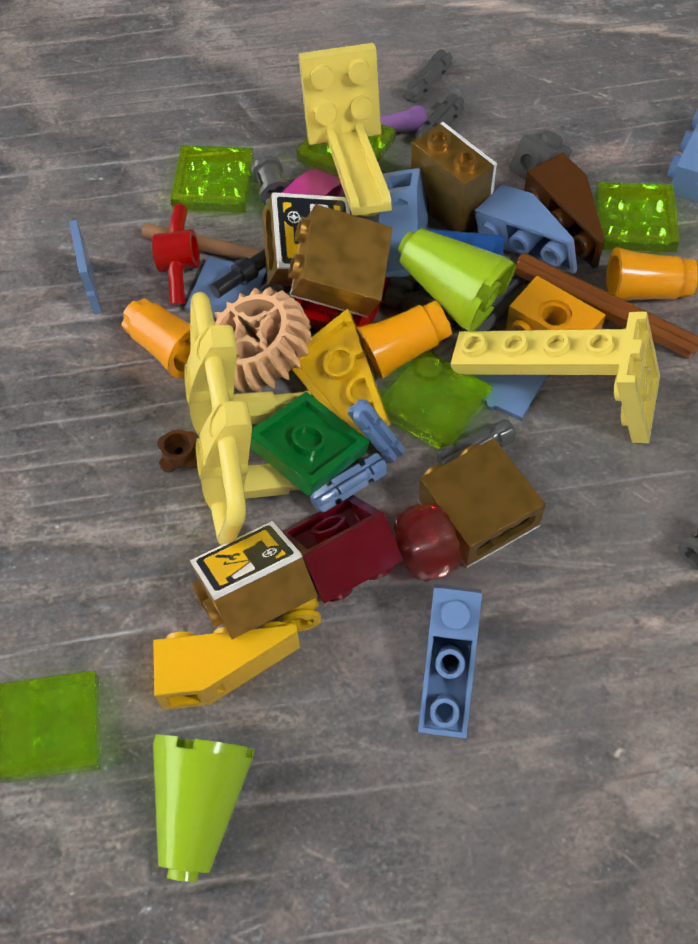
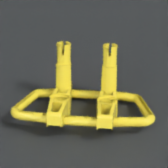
[184,292,329,545]

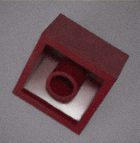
[282,495,404,604]

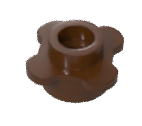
[157,430,199,473]

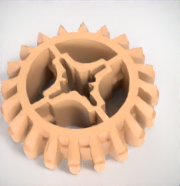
[214,286,313,393]

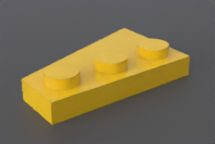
[292,308,391,438]

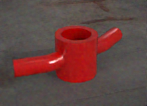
[152,204,200,307]

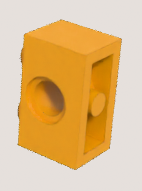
[505,276,606,331]

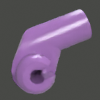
[380,105,428,135]

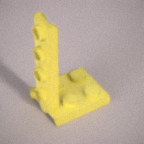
[298,43,392,217]
[450,312,660,443]

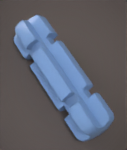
[348,399,404,463]
[310,453,387,513]

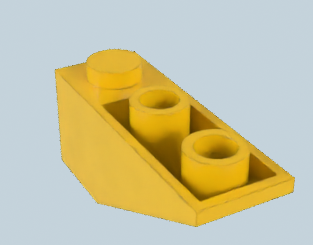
[153,621,300,710]

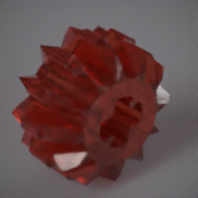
[393,502,462,582]

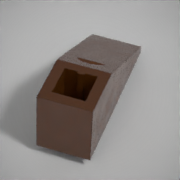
[524,152,605,269]

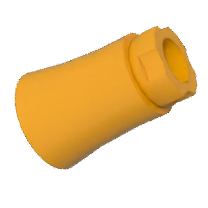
[606,247,698,301]
[121,298,190,379]
[357,300,452,380]

